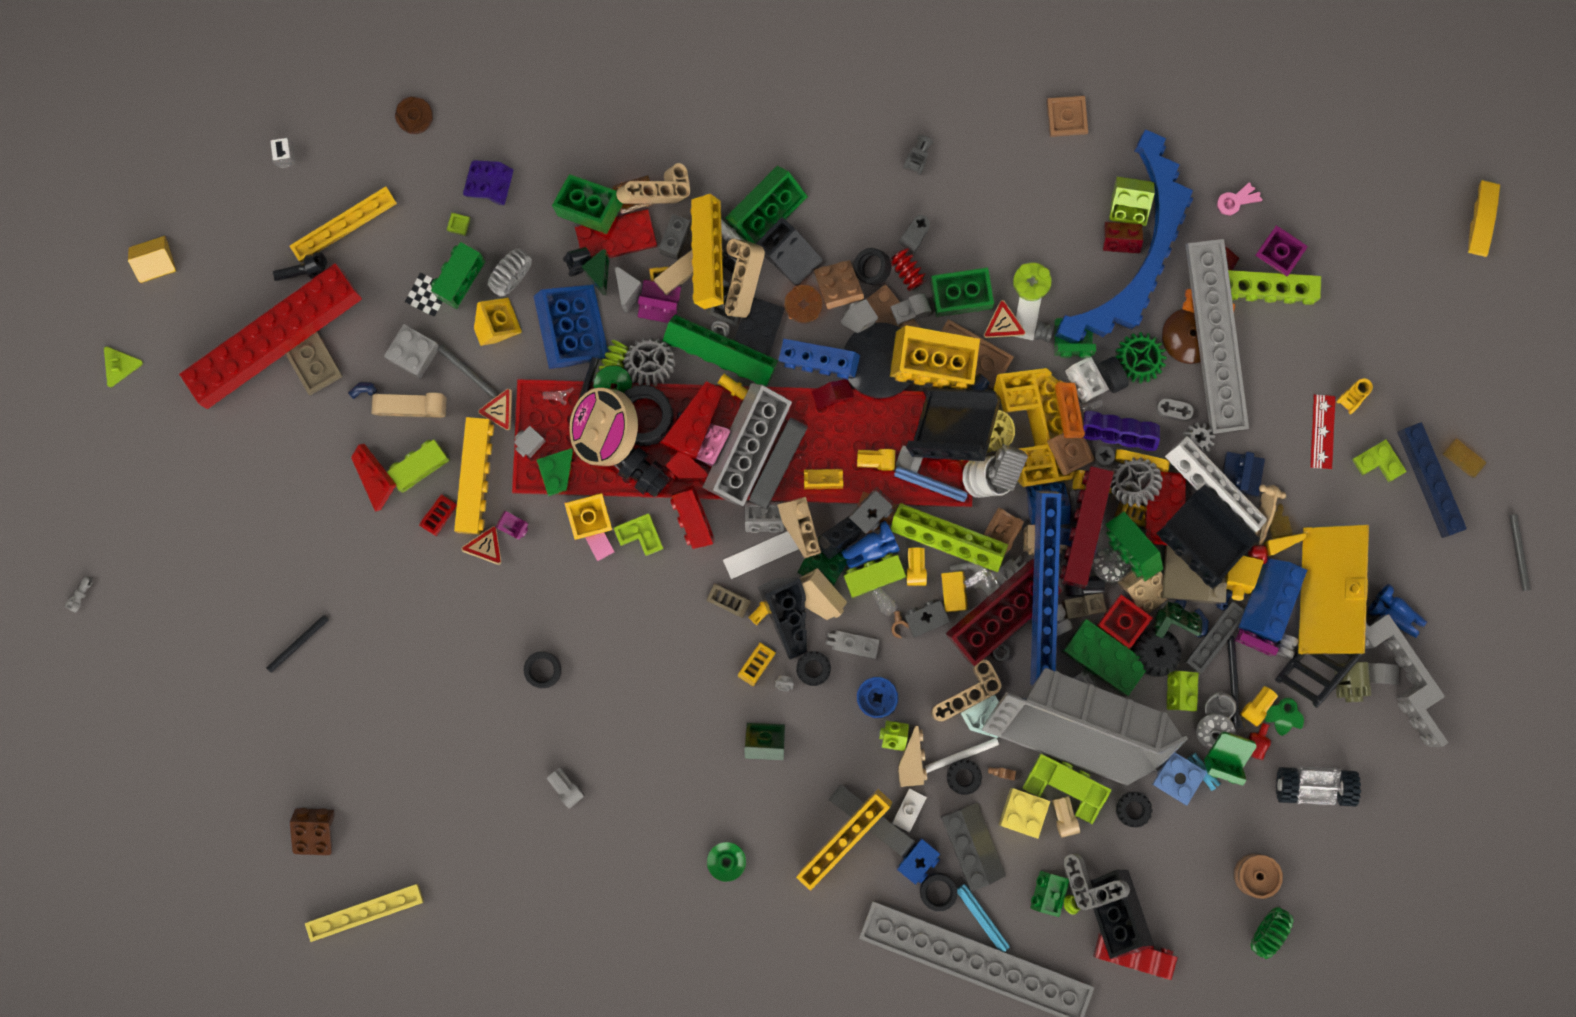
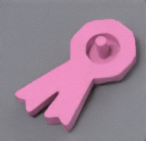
[1217,182,1262,216]

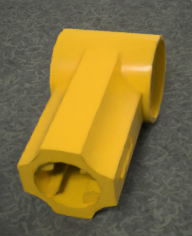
[857,449,895,471]
[906,548,927,586]
[1240,686,1278,727]

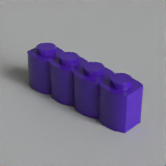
[1082,411,1160,451]

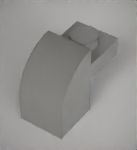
[890,294,932,325]

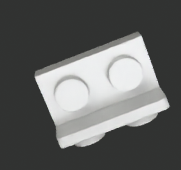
[1065,357,1109,403]

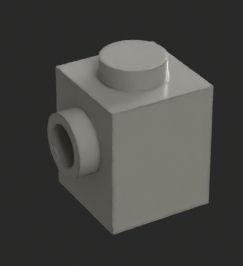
[514,426,546,458]

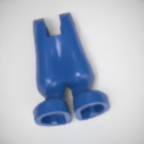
[842,521,900,569]
[1367,584,1427,638]

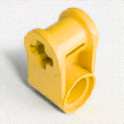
[1336,378,1373,415]

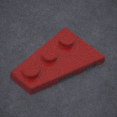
[351,443,396,512]

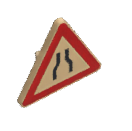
[984,300,1026,338]
[478,389,512,430]
[461,526,501,565]

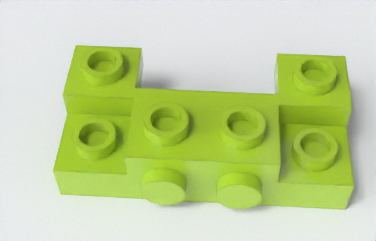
[1022,754,1111,825]

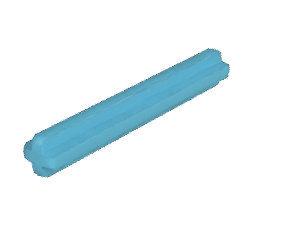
[957,884,1010,952]

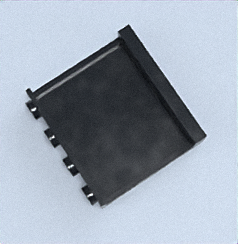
[906,387,1001,461]
[1156,484,1260,589]

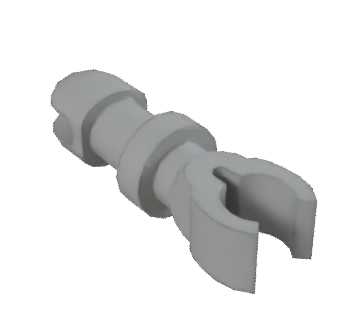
[65,576,93,613]

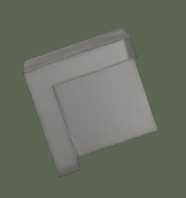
[896,446,922,473]

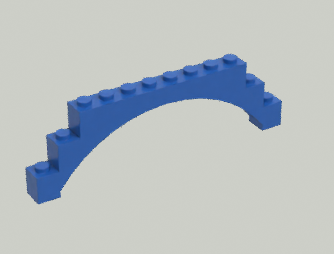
[1055,129,1193,344]

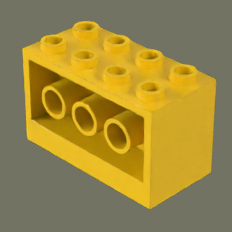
[890,325,980,389]

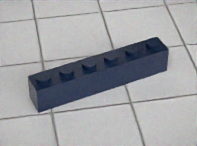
[1397,422,1467,538]

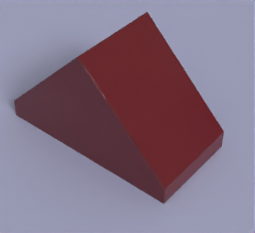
[812,379,854,410]

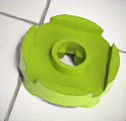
[1013,263,1051,301]

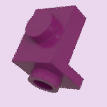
[495,511,529,540]

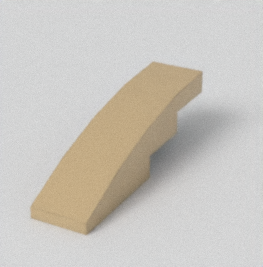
[654,249,724,296]

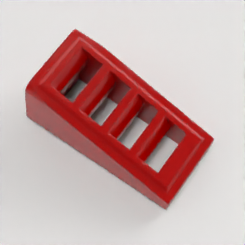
[419,494,457,537]

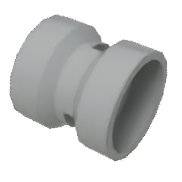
[1276,634,1299,658]

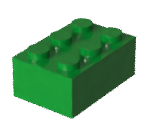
[552,174,623,234]
[431,242,486,310]
[930,267,994,317]
[1105,511,1163,582]

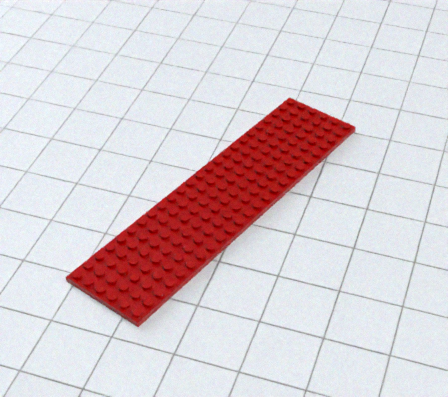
[512,379,972,507]

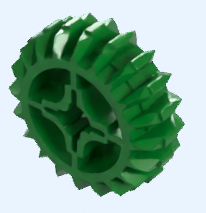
[1115,332,1167,384]
[1250,907,1294,959]

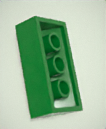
[725,165,808,244]

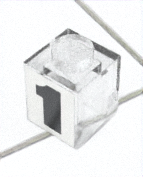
[270,137,296,168]

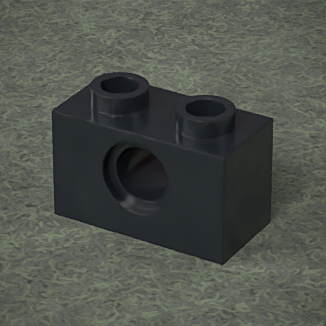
[818,515,862,559]

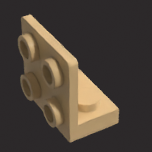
[1023,525,1067,555]
[1117,570,1168,614]

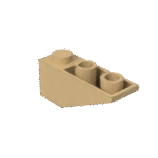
[777,497,821,558]
[898,726,927,787]

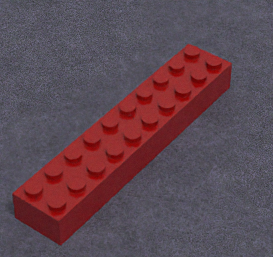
[179,263,362,409]

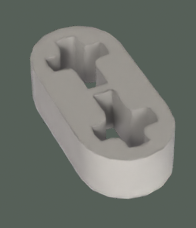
[1156,399,1193,421]

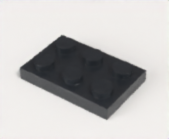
[734,298,785,356]

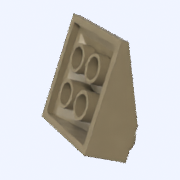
[1162,545,1227,604]

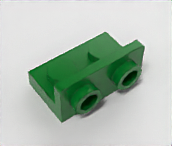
[1030,871,1069,917]

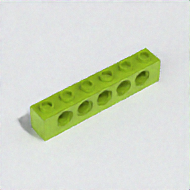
[1228,270,1321,305]
[890,503,1009,572]

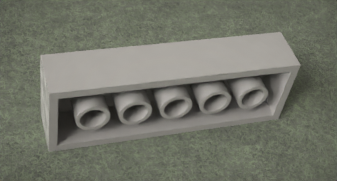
[702,383,792,506]

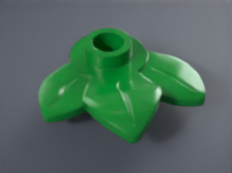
[1265,698,1304,736]

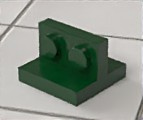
[744,723,785,760]

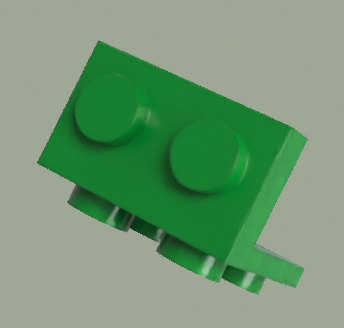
[1054,318,1096,358]
[1204,732,1257,786]

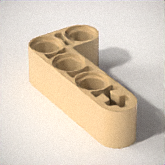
[616,163,690,204]
[725,239,765,318]
[371,393,447,418]
[931,660,1002,721]

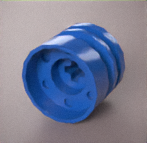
[857,677,898,718]

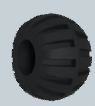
[1133,628,1182,677]

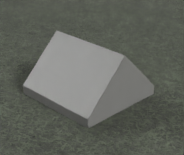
[615,267,642,313]

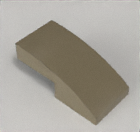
[1062,593,1107,619]

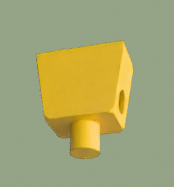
[1225,556,1264,601]

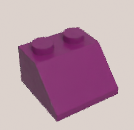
[1255,225,1308,277]

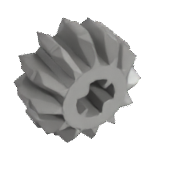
[1183,422,1215,452]

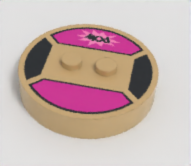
[570,388,638,466]

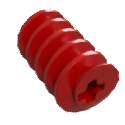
[890,248,927,291]

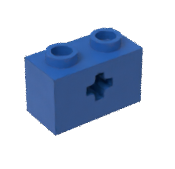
[896,838,940,885]

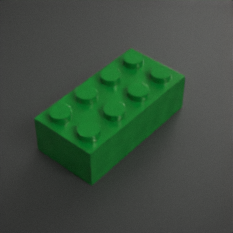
[1061,619,1146,697]

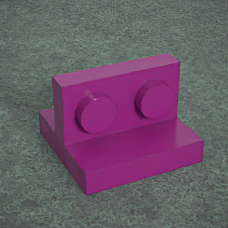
[638,279,682,323]

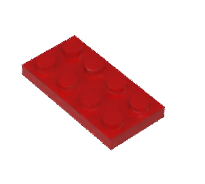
[575,209,657,258]
[1145,471,1186,545]

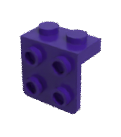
[463,160,514,205]

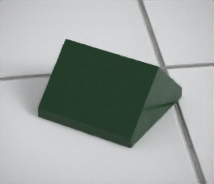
[582,249,610,296]

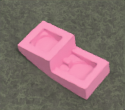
[585,532,615,561]

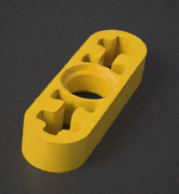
[1114,449,1170,472]

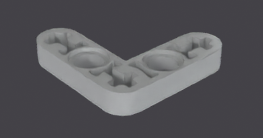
[1064,854,1130,910]

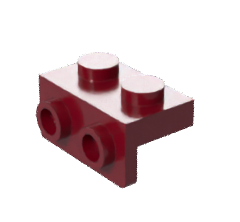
[1103,222,1143,254]

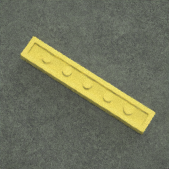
[305,884,424,942]

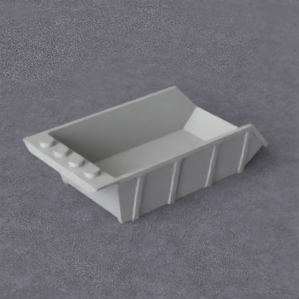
[982,668,1188,786]

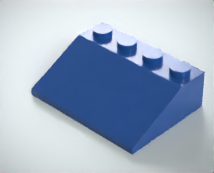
[533,285,608,369]

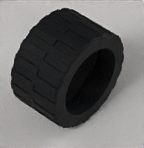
[624,385,674,447]

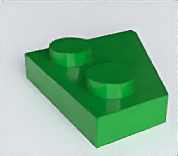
[537,448,573,497]

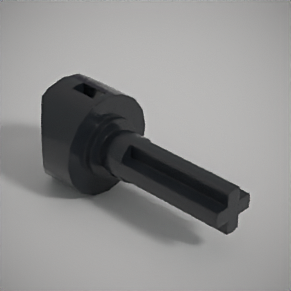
[273,252,327,281]

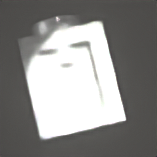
[964,569,998,589]

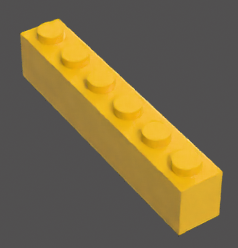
[690,193,724,309]
[454,417,494,535]
[796,789,892,891]

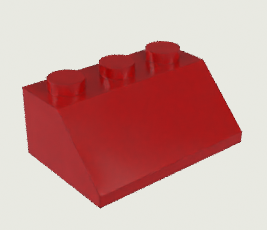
[670,485,715,549]

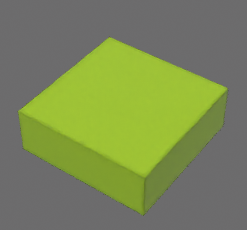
[447,212,471,236]

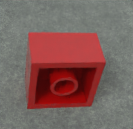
[1096,594,1153,649]

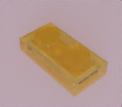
[1443,438,1487,478]

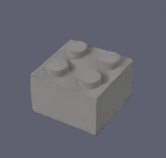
[384,324,440,379]

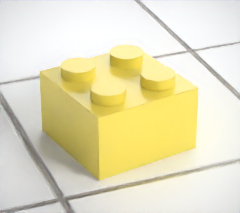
[999,788,1050,839]

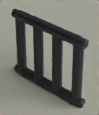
[1275,652,1363,708]

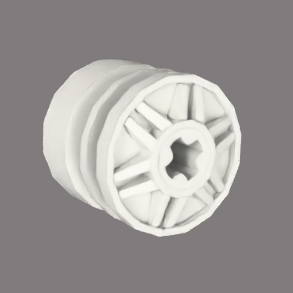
[963,455,1010,498]

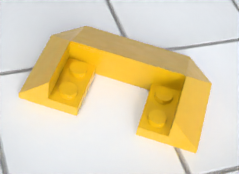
[993,368,1075,487]

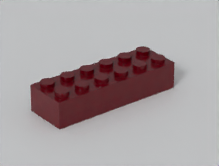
[1059,466,1114,589]
[945,559,1062,667]

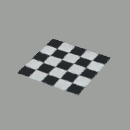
[405,273,442,317]

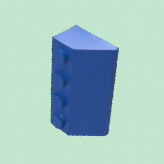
[1238,558,1307,643]

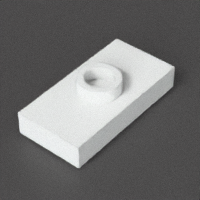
[892,789,927,833]

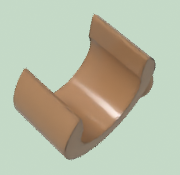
[891,611,909,638]
[988,767,1016,781]

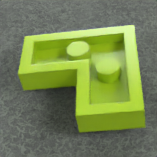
[1352,439,1407,482]
[614,513,664,556]

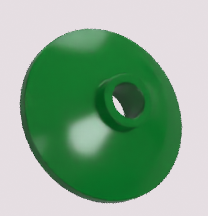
[594,365,632,393]
[707,842,746,882]

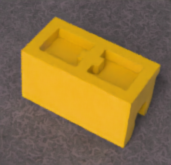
[804,469,843,489]
[941,571,968,612]

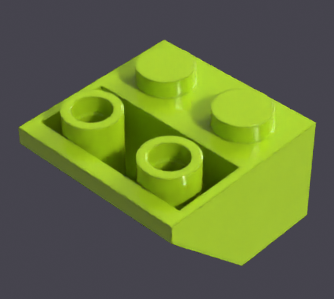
[1109,176,1155,226]

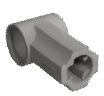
[546,768,585,809]

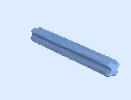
[894,466,968,502]

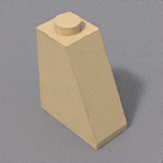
[800,568,847,620]

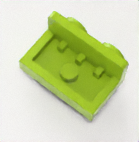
[1166,671,1199,711]

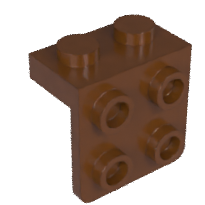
[290,808,335,855]

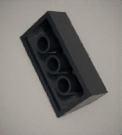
[1091,869,1154,959]

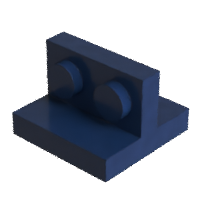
[1222,452,1265,497]

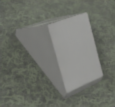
[1368,663,1399,685]

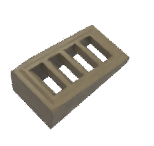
[706,583,751,618]

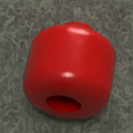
[1248,545,1268,564]

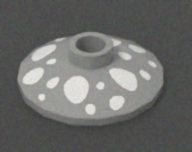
[1196,713,1236,749]

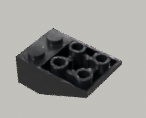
[756,217,823,287]

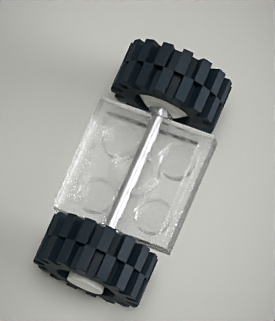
[1276,766,1361,807]

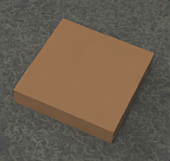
[1047,96,1088,137]
[1047,433,1095,476]

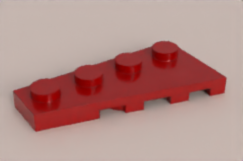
[660,381,723,459]

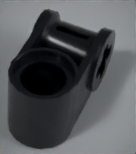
[563,247,591,277]

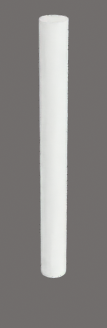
[924,738,999,773]

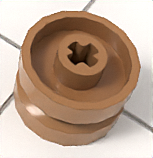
[1234,853,1283,899]

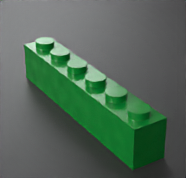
[662,314,778,387]

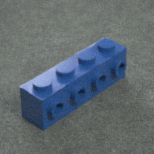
[778,339,860,379]

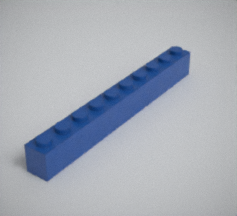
[1030,491,1061,685]

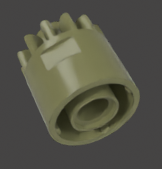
[1334,662,1371,702]

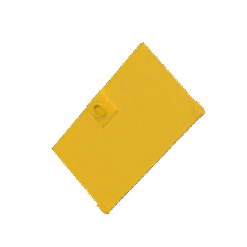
[1298,525,1369,654]

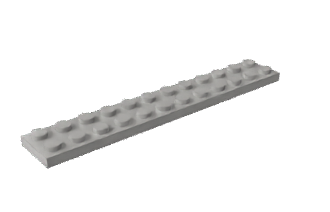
[859,901,1095,1017]

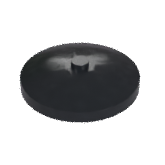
[844,322,912,399]

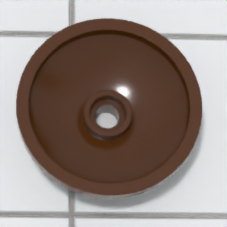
[1162,309,1201,364]

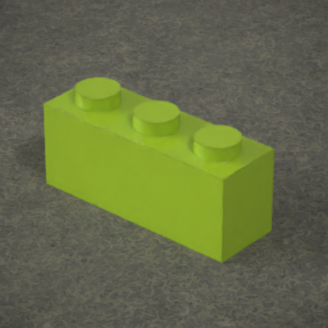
[387,439,450,493]
[843,554,906,598]

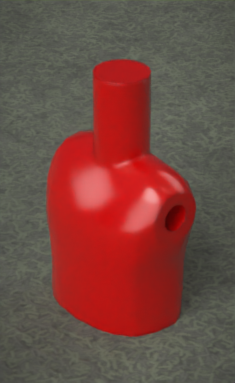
[1248,723,1271,761]

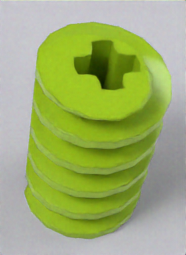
[595,340,630,375]

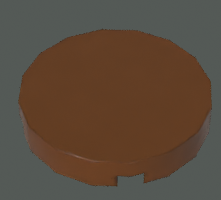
[395,97,433,134]

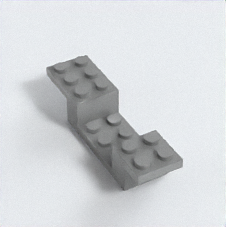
[1365,614,1448,747]

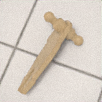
[1255,485,1286,545]

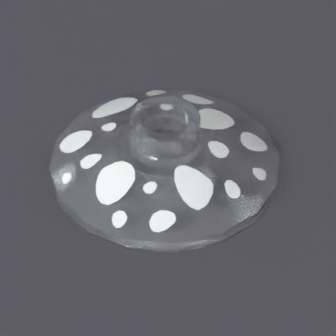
[1092,548,1129,583]

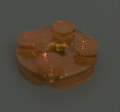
[784,285,822,323]

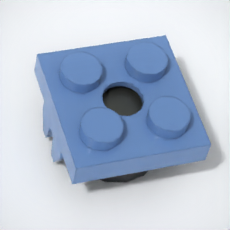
[1152,752,1207,806]

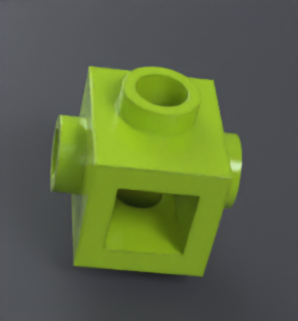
[879,720,909,751]

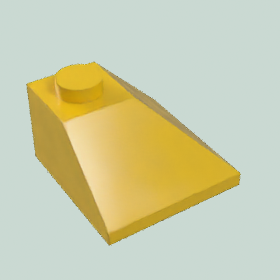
[474,298,522,346]

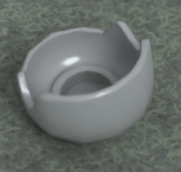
[1205,692,1237,719]

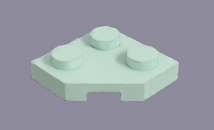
[960,695,999,738]

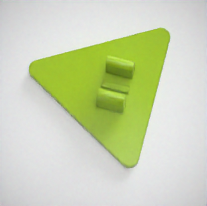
[104,347,143,388]

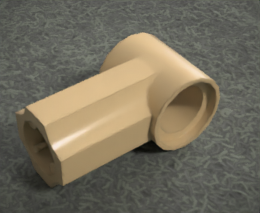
[1052,796,1080,838]

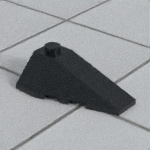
[758,577,807,660]

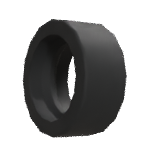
[854,248,892,286]
[523,652,562,689]
[920,873,957,911]

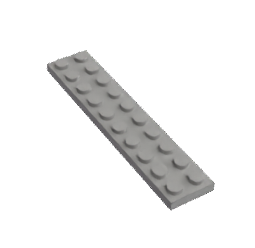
[1185,239,1249,434]

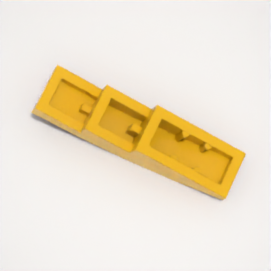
[1468,180,1500,257]

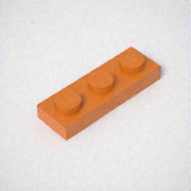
[1055,382,1085,438]

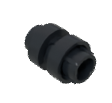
[614,447,670,497]

